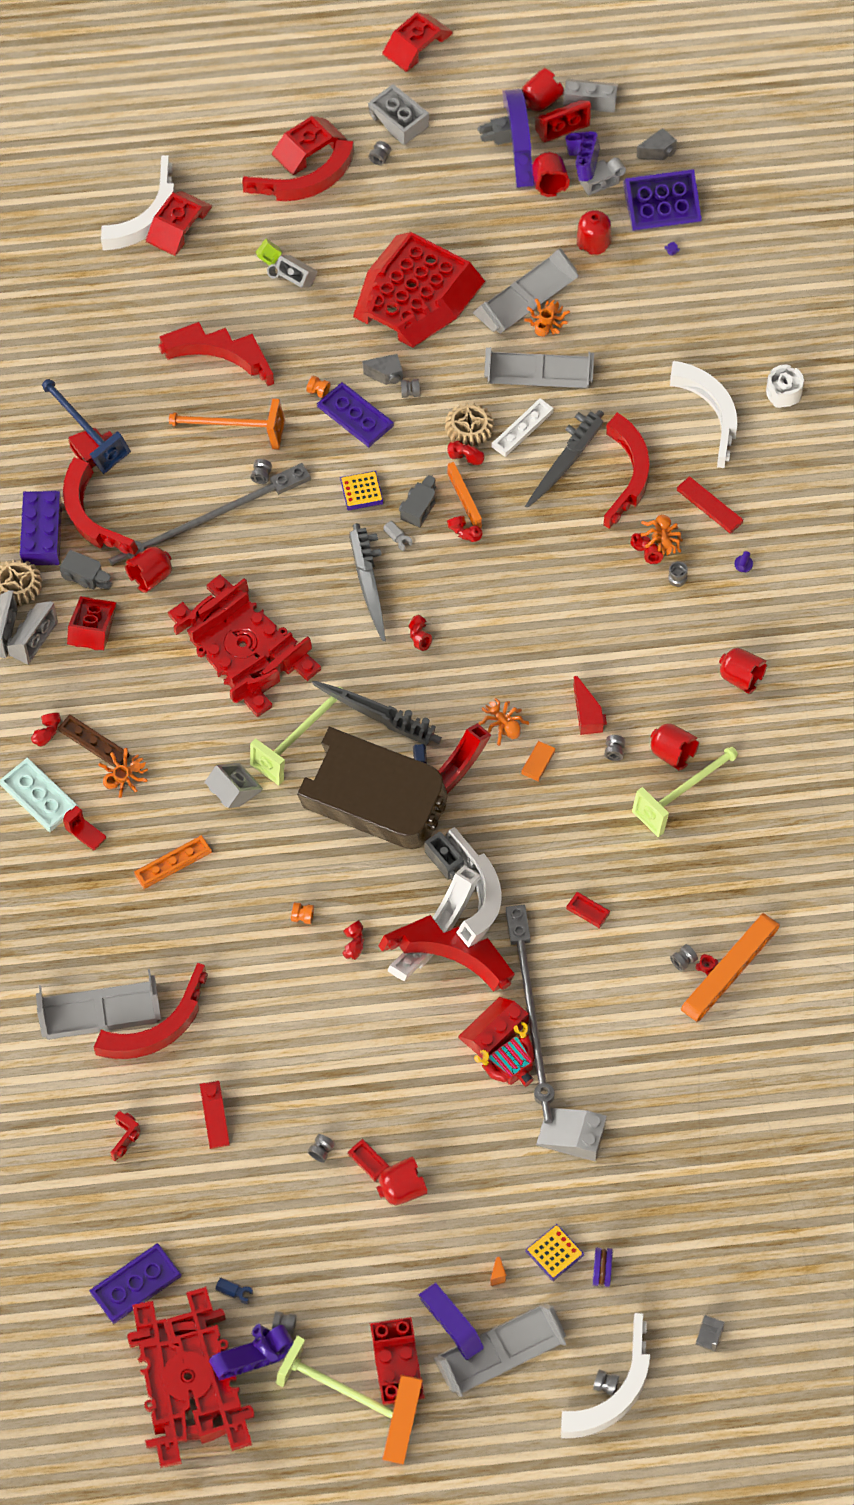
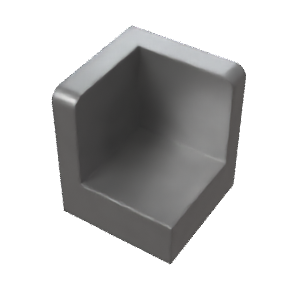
[696,1315,724,1351]

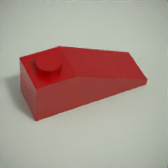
[573,676,607,735]
[200,1080,230,1149]

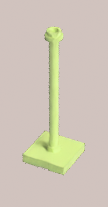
[250,687,343,785]
[632,747,738,837]
[276,1336,393,1418]

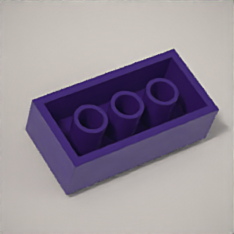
[20,491,62,566]

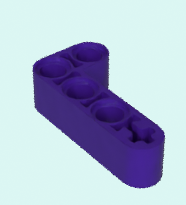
[565,131,600,181]
[418,1283,484,1361]
[209,1325,294,1380]

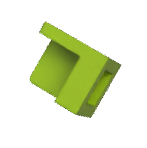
[256,238,282,266]

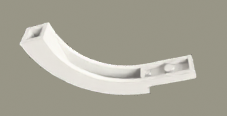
[101,156,175,250]
[670,361,737,468]
[445,827,501,947]
[388,865,481,981]
[561,1313,650,1438]

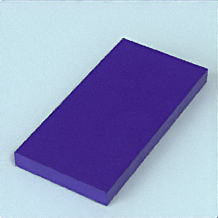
[317,382,394,448]
[89,1243,182,1324]

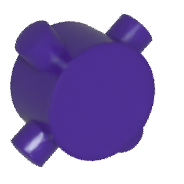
[665,242,680,256]

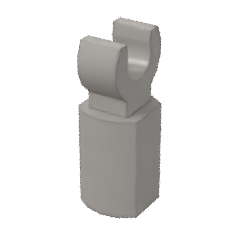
[383,521,413,551]

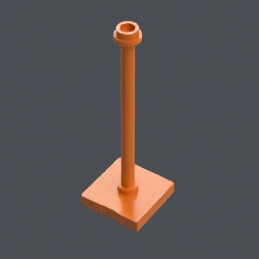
[169,398,285,450]

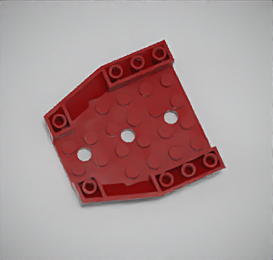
[353,232,485,348]

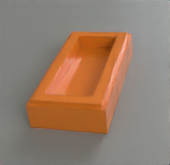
[521,741,556,782]

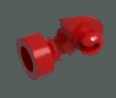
[447,441,484,465]
[447,516,483,542]
[630,533,663,564]
[408,615,432,651]
[31,713,61,747]
[343,920,364,960]

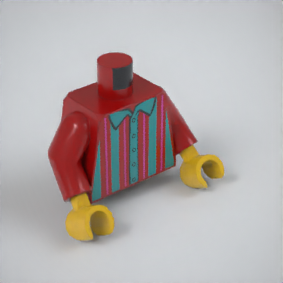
[474,1022,535,1087]

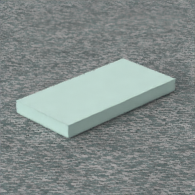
[0,757,78,832]

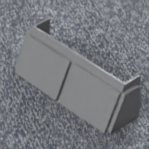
[473,248,579,334]
[484,347,594,388]
[36,969,161,1040]
[434,1303,566,1397]

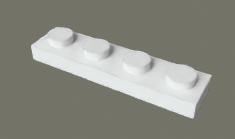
[492,399,554,457]

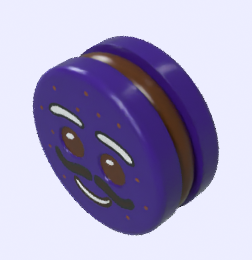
[593,1247,613,1287]

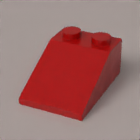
[67,596,117,651]

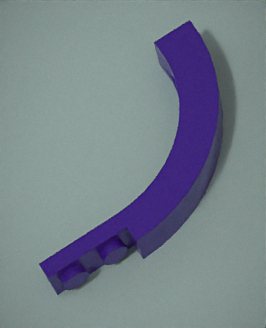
[503,89,534,188]

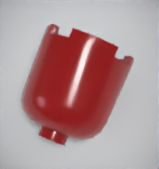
[521,68,564,112]
[532,152,570,197]
[577,210,611,255]
[125,547,172,593]
[719,648,768,694]
[650,723,699,771]
[376,1156,428,1205]

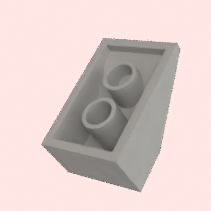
[368,84,429,145]
[536,1108,607,1161]

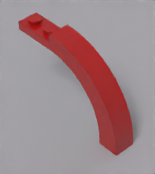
[242,140,354,201]
[603,412,649,529]
[63,457,139,555]
[438,723,491,794]
[94,962,208,1059]

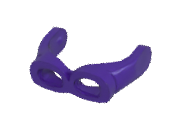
[252,1323,278,1362]

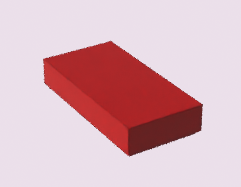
[566,892,610,929]
[347,1139,390,1182]

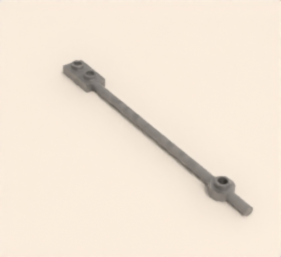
[108,463,311,566]
[506,905,554,1124]

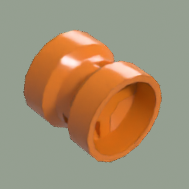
[306,375,331,398]
[291,902,314,925]

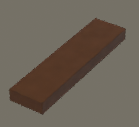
[58,714,130,768]

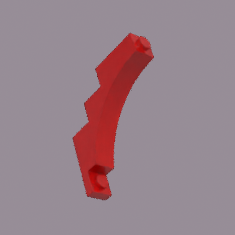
[158,322,274,386]
[378,915,515,992]

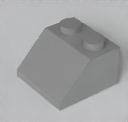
[205,763,263,808]

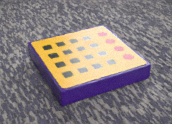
[340,471,383,511]
[525,1224,584,1281]

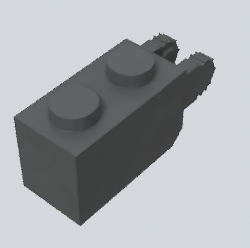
[478,116,512,145]
[399,475,436,528]
[60,550,112,590]
[424,832,464,880]

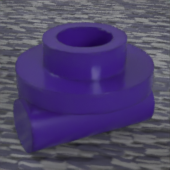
[734,551,753,572]

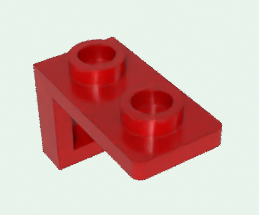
[63,806,106,851]
[110,1110,140,1161]

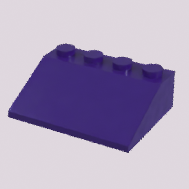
[623,169,702,231]

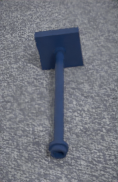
[42,379,131,475]

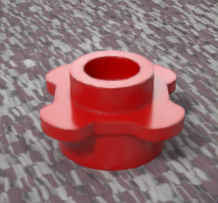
[695,954,719,976]

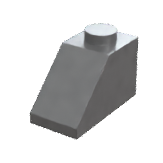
[637,128,677,160]
[363,354,403,385]

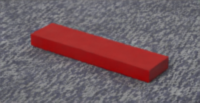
[677,476,744,534]

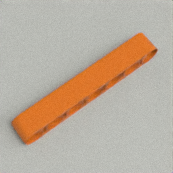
[681,913,780,1022]

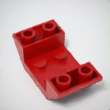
[382,12,453,72]
[272,116,347,176]
[146,191,212,256]
[370,1317,425,1405]

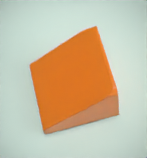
[490,1257,506,1286]

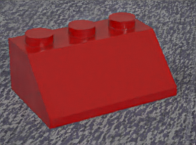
[535,100,591,143]
[458,997,529,1059]

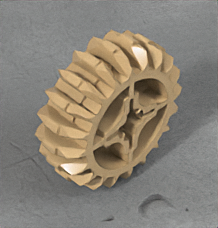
[445,402,494,447]
[0,559,42,607]

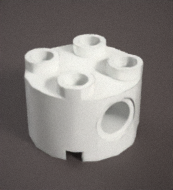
[766,365,804,408]

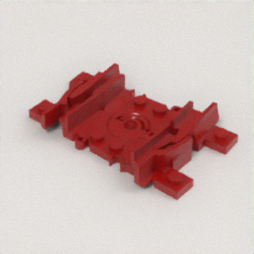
[168,574,321,717]
[127,1287,255,1468]

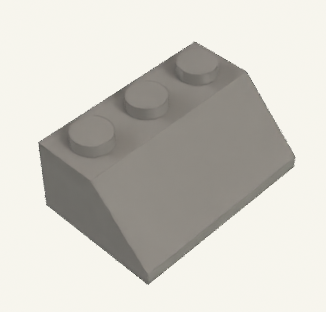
[564,79,618,112]
[0,590,18,658]
[7,601,58,664]

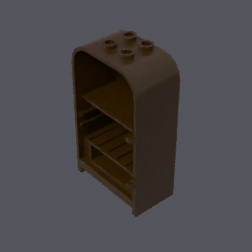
[297,726,448,849]

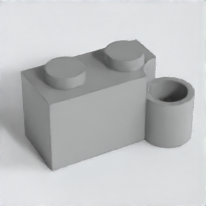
[579,158,626,196]
[267,255,318,288]

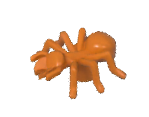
[524,298,570,337]
[640,514,683,556]
[478,698,529,746]
[98,748,148,798]

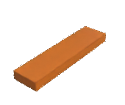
[447,462,482,529]
[134,835,212,889]
[382,1375,422,1464]

